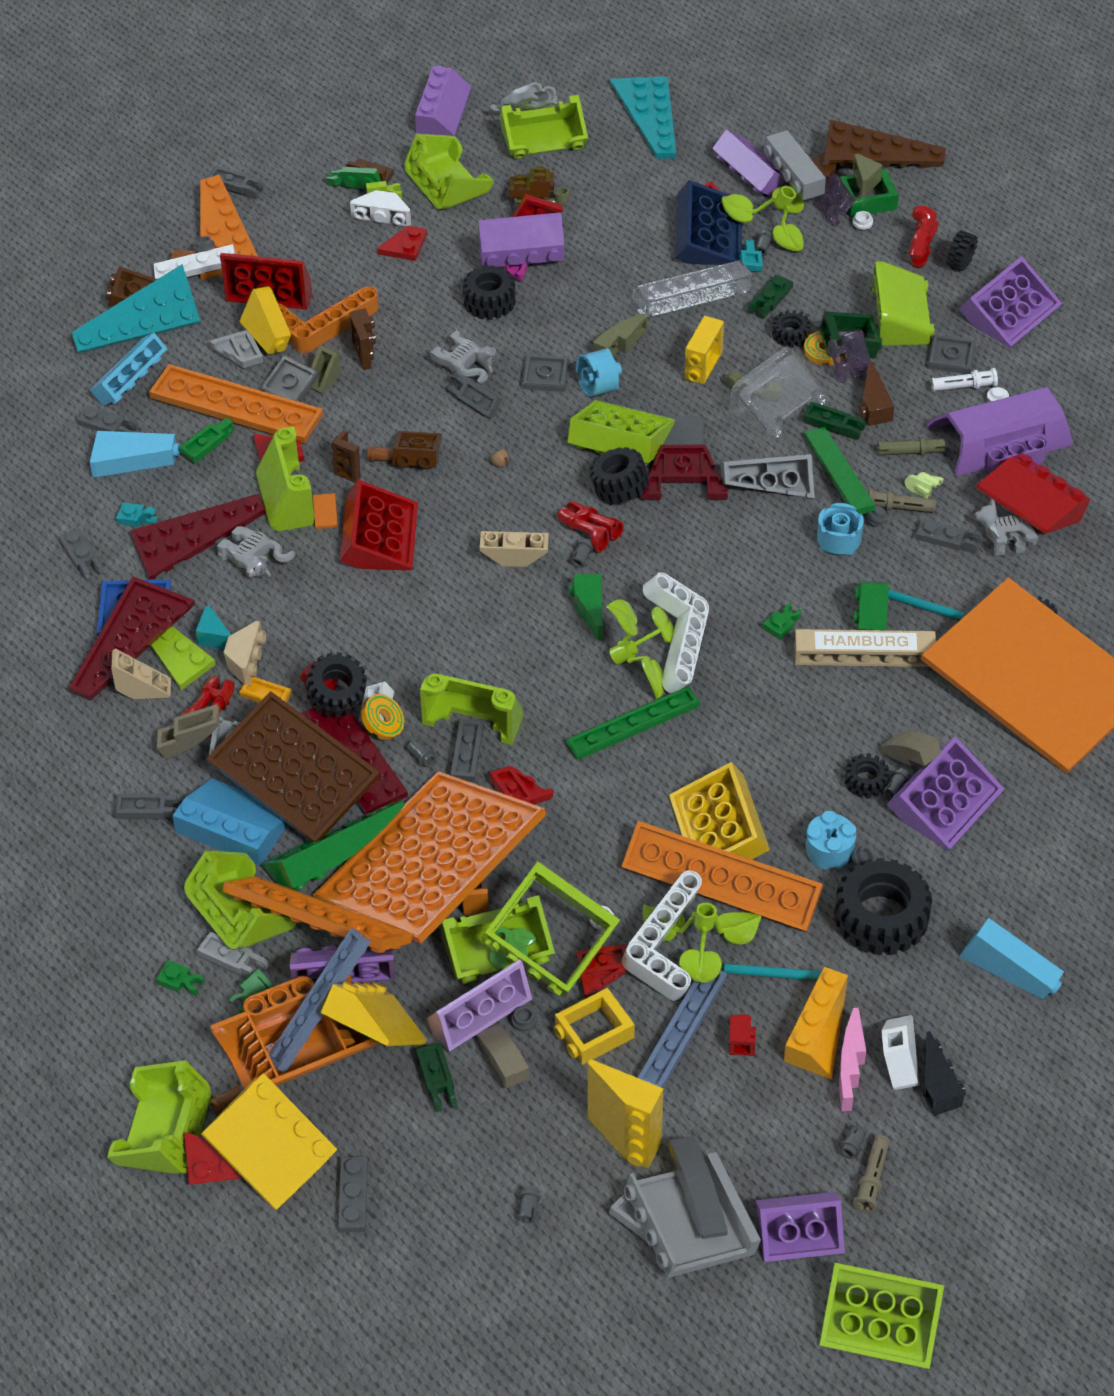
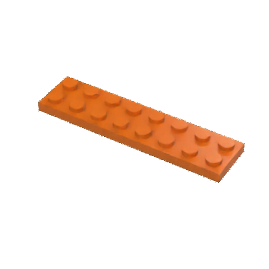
[149,364,323,444]
[621,821,824,932]
[223,876,413,953]

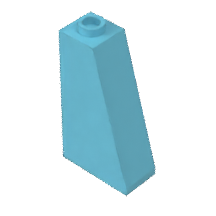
[90,431,180,477]
[959,918,1064,999]

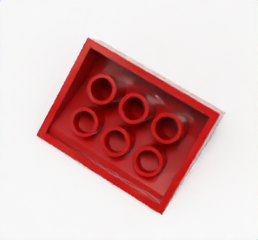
[220,253,312,310]
[976,453,1091,534]
[340,479,418,570]

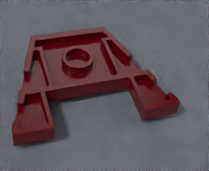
[641,444,728,500]

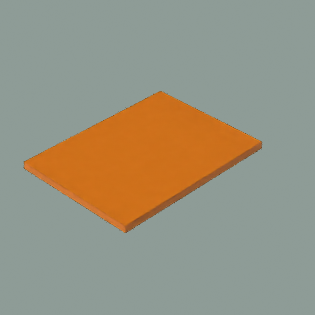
[920,577,1114,774]
[313,771,547,944]

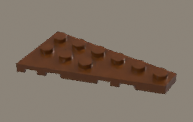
[822,120,946,167]

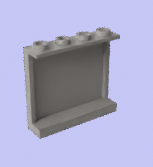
[624,1152,761,1278]

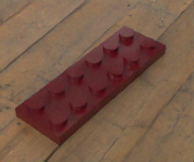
[301,707,408,815]

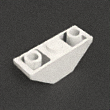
[350,190,411,226]
[882,1015,919,1090]

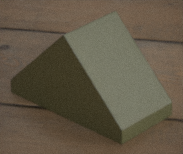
[853,154,882,196]
[311,345,341,393]

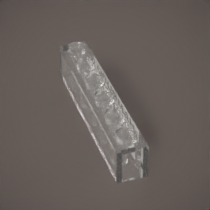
[631,260,753,318]

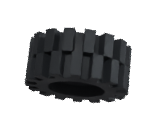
[946,230,978,271]
[772,310,811,348]
[845,753,889,799]

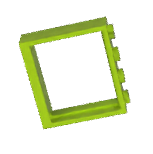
[483,861,620,997]

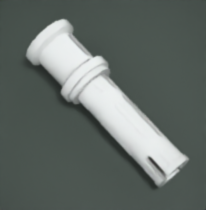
[931,368,998,392]

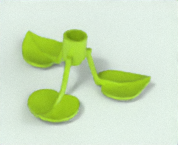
[722,186,804,252]
[606,599,675,699]
[642,903,761,983]

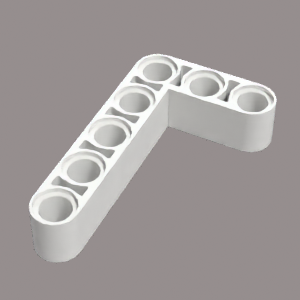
[643,572,709,693]
[622,870,702,1001]

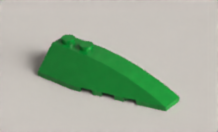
[262,801,405,891]

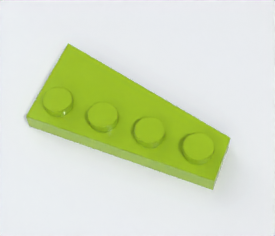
[150,626,215,691]

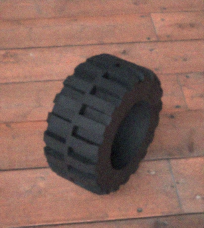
[834,858,932,955]

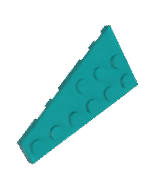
[610,76,676,159]
[72,264,200,354]

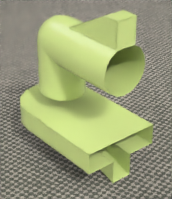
[905,472,944,499]

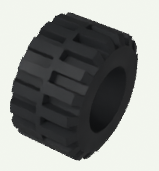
[463,265,516,320]
[589,447,649,504]
[305,652,367,718]

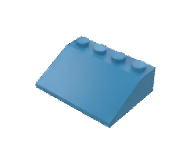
[173,778,288,866]

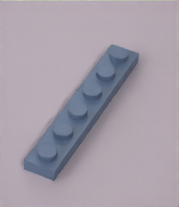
[269,927,371,1073]
[638,971,727,1088]

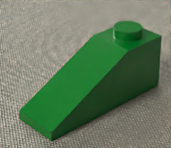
[569,574,603,640]

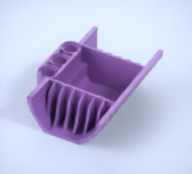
[927,387,1073,476]

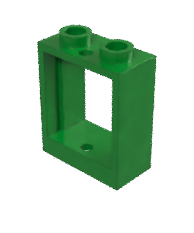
[837,169,899,218]

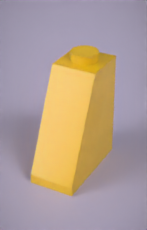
[239,286,291,354]

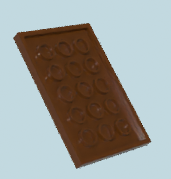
[206,691,380,843]

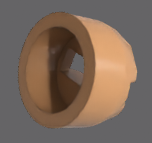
[490,449,509,468]

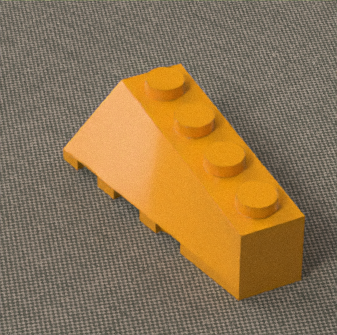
[784,967,848,1080]

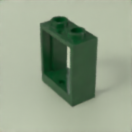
[819,311,882,358]

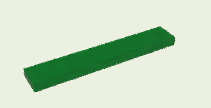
[805,427,875,514]
[565,686,700,761]

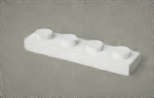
[154,244,236,279]

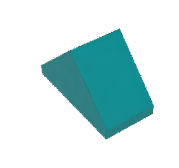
[196,605,231,650]

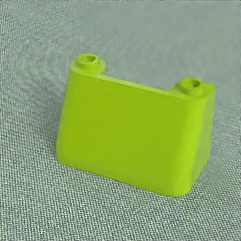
[499,95,588,159]
[405,134,494,209]
[872,261,934,345]
[256,426,315,531]
[420,674,523,745]
[184,850,297,949]
[439,895,555,984]
[107,1060,211,1174]

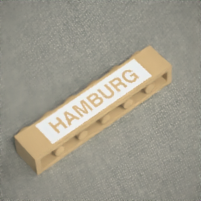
[794,629,936,667]

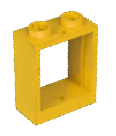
[684,316,724,384]
[553,988,635,1065]

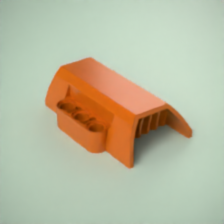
[210,975,382,1092]

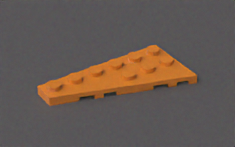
[200,175,258,280]

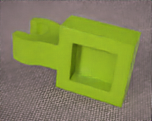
[366,181,402,199]

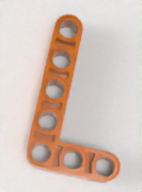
[278,286,379,353]

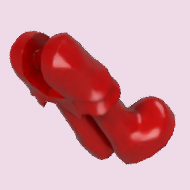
[909,206,939,268]
[557,501,624,553]
[180,676,235,737]

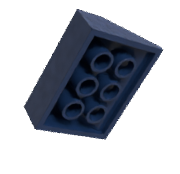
[675,180,742,266]

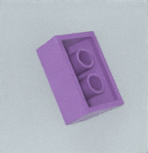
[755,1192,845,1262]

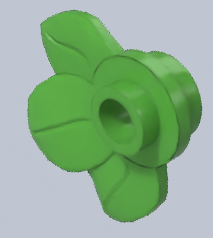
[489,927,536,970]

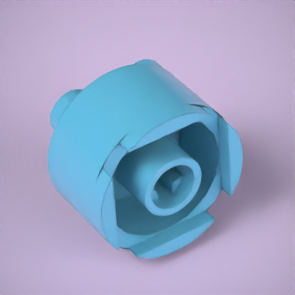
[576,348,622,397]
[817,503,864,555]
[805,811,856,870]

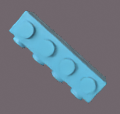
[90,333,167,406]

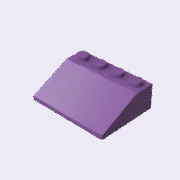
[959,256,1062,348]
[886,736,1005,850]
[290,946,396,984]

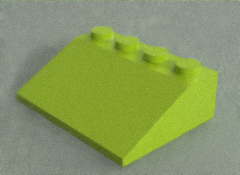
[568,400,675,464]
[819,1263,944,1369]

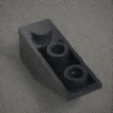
[923,1031,966,1116]

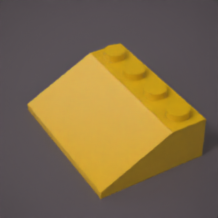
[669,762,770,859]
[321,981,427,1046]
[588,1059,664,1168]
[201,1073,337,1210]

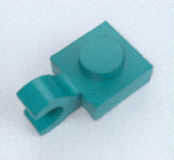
[739,240,763,272]
[116,502,158,527]

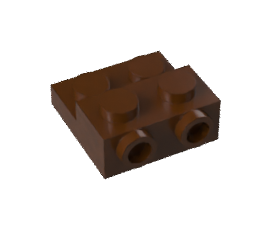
[509,166,554,198]
[105,266,157,307]
[349,308,376,370]
[393,431,442,469]

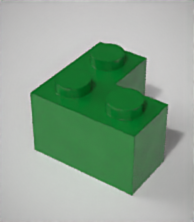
[853,580,889,630]

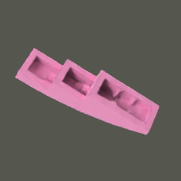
[839,1008,866,1111]

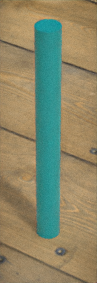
[888,589,966,621]
[724,963,822,981]

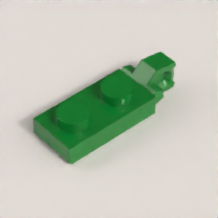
[326,167,381,189]
[179,418,234,464]

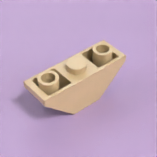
[480,531,549,567]
[224,621,266,686]
[112,649,171,699]

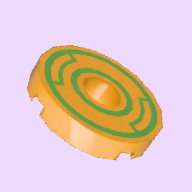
[804,331,845,365]
[361,694,405,740]

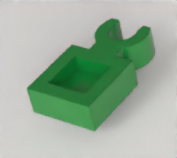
[762,603,802,640]
[156,960,204,995]
[228,969,274,1013]

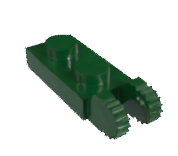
[748,274,793,319]
[802,402,866,440]
[415,1042,458,1112]

